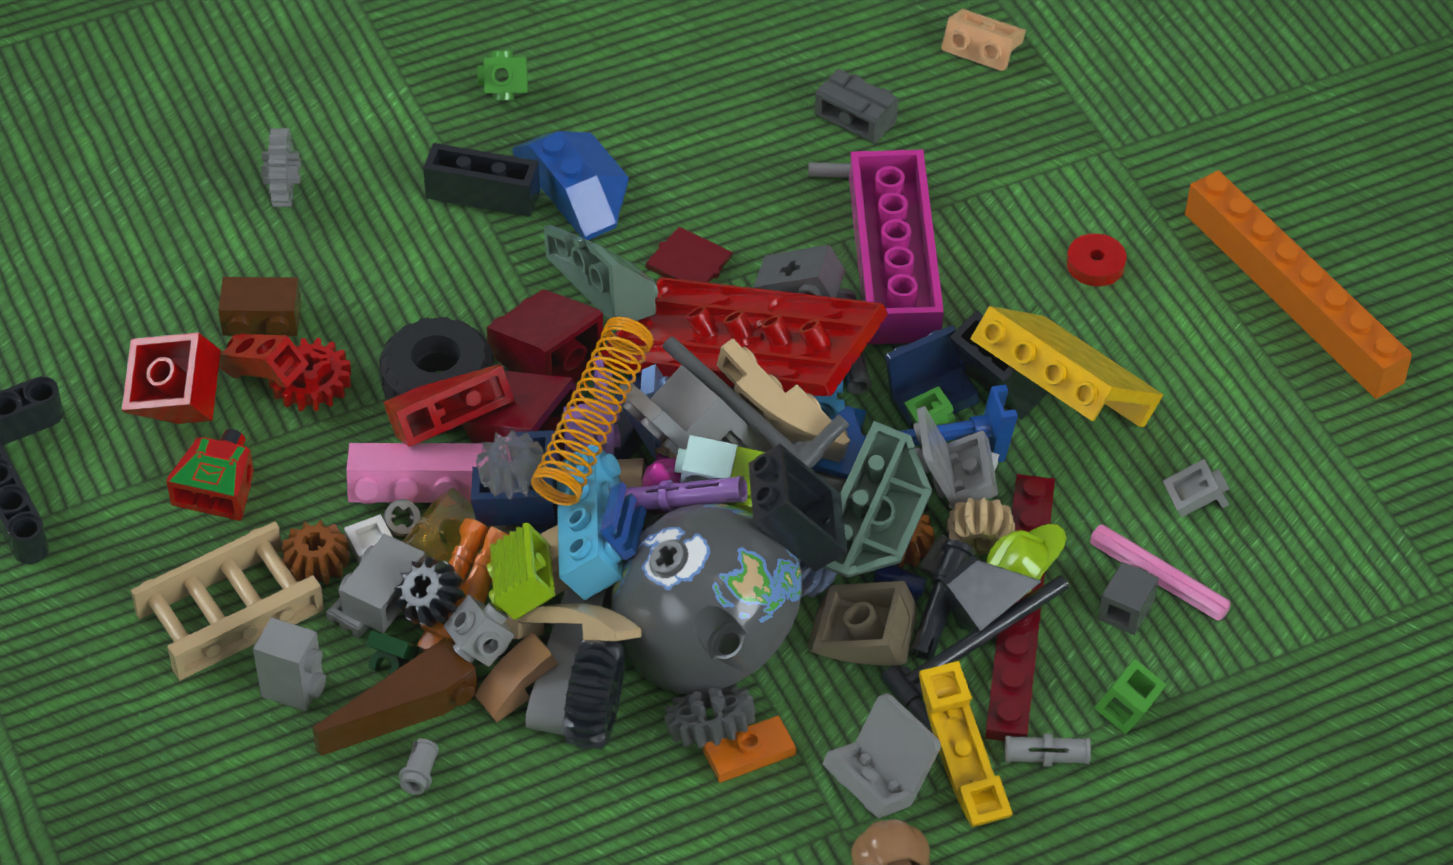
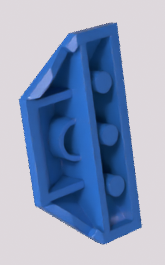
[512,131,628,240]

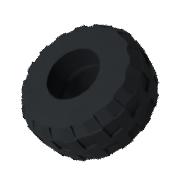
[380,316,494,401]

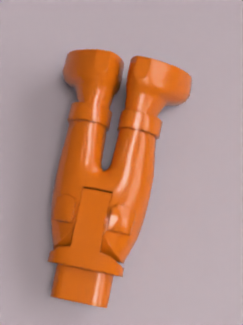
[416,518,509,651]

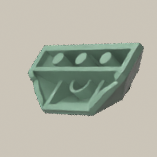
[823,421,932,578]

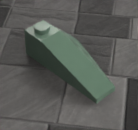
[544,224,658,327]

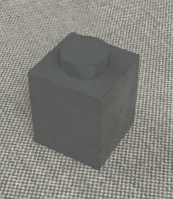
[1098,562,1159,635]

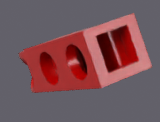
[219,334,309,388]

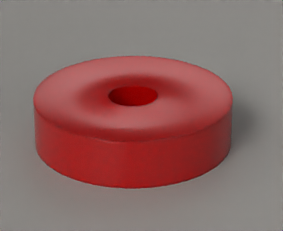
[1066,233,1127,287]

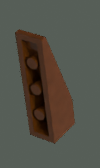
[313,638,478,756]

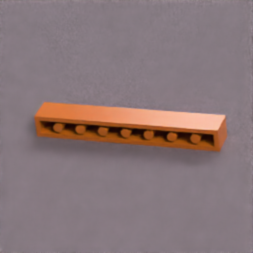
[1185,170,1412,399]

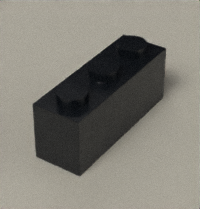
[423,143,540,217]

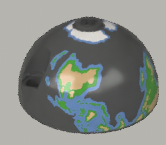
[611,503,802,694]

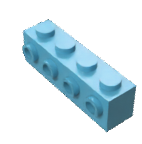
[557,445,623,600]

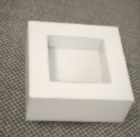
[344,514,393,564]

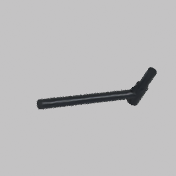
[881,575,1069,734]

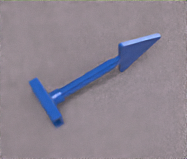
[811,385,1018,479]

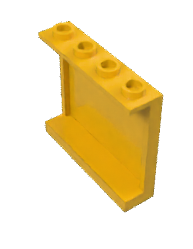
[970,306,1164,427]

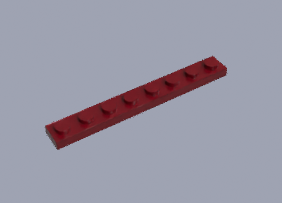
[985,474,1055,741]

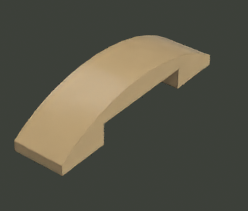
[505,603,642,641]

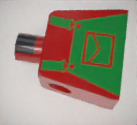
[166,429,254,521]

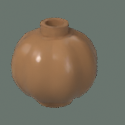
[851,819,930,865]

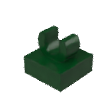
[366,630,419,675]

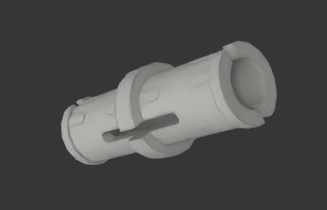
[1005,733,1091,767]

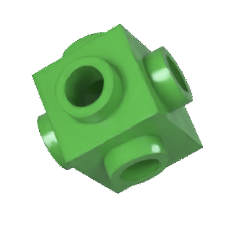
[477,50,528,100]

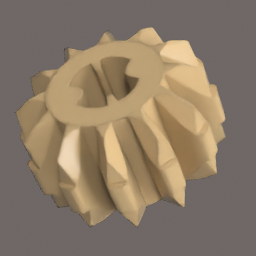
[947,497,1015,557]

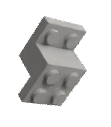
[616,365,763,456]

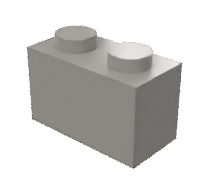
[339,534,426,633]
[253,617,326,711]

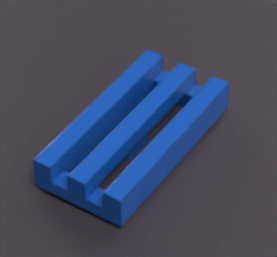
[600,482,647,560]

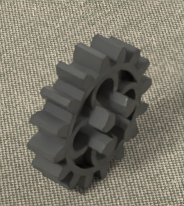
[664,684,756,748]

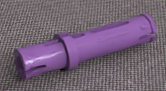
[625,476,748,513]

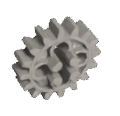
[261,128,301,207]

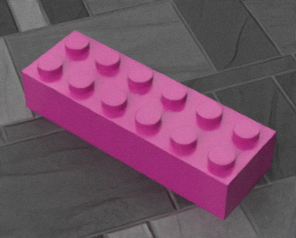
[849,150,944,344]

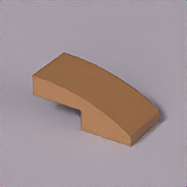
[475,632,558,723]

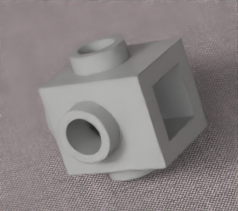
[443,594,515,667]

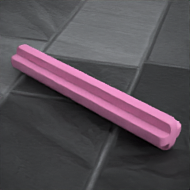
[1090,525,1231,621]

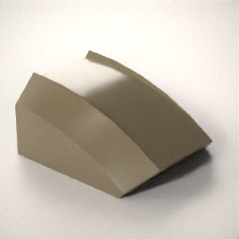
[807,581,917,666]

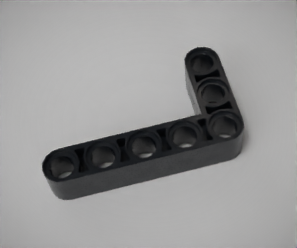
[0,376,64,564]

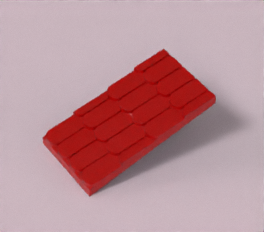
[597,277,888,396]

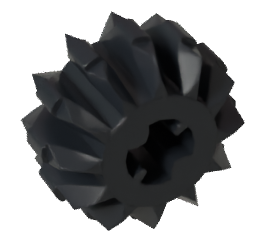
[394,557,466,629]

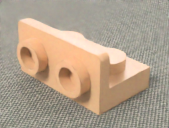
[941,9,1026,71]

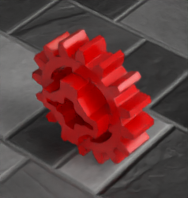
[268,338,352,412]

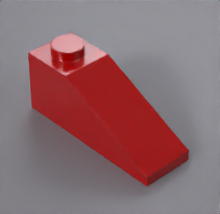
[383,364,515,447]

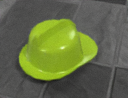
[986,524,1066,600]

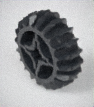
[563,640,625,750]

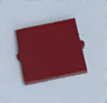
[645,226,733,283]

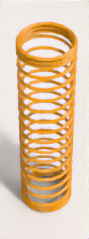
[531,316,654,506]

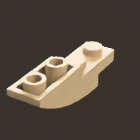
[716,338,850,462]

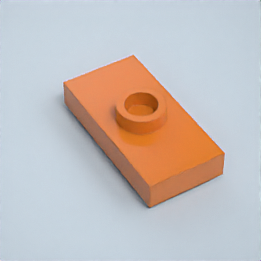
[703,715,796,783]

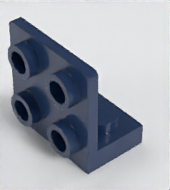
[886,325,979,429]

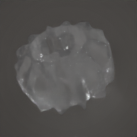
[476,429,544,500]

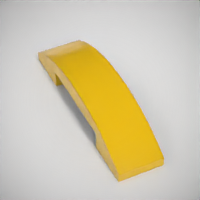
[919,661,1013,827]

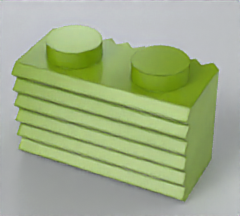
[487,523,556,620]

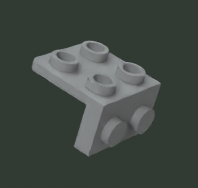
[914,406,998,509]
[822,693,941,819]

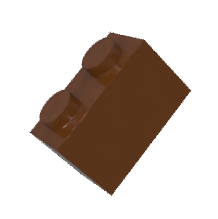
[218,277,301,336]

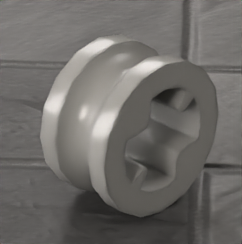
[383,499,420,537]

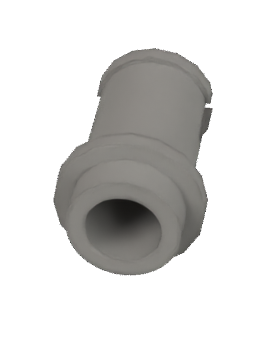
[398,739,439,795]

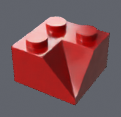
[122,332,221,424]

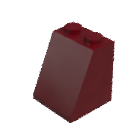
[486,289,604,383]
[462,371,585,465]

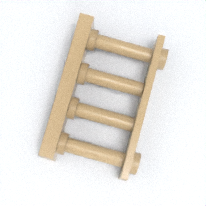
[131,522,324,681]

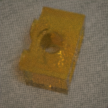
[402,487,476,563]

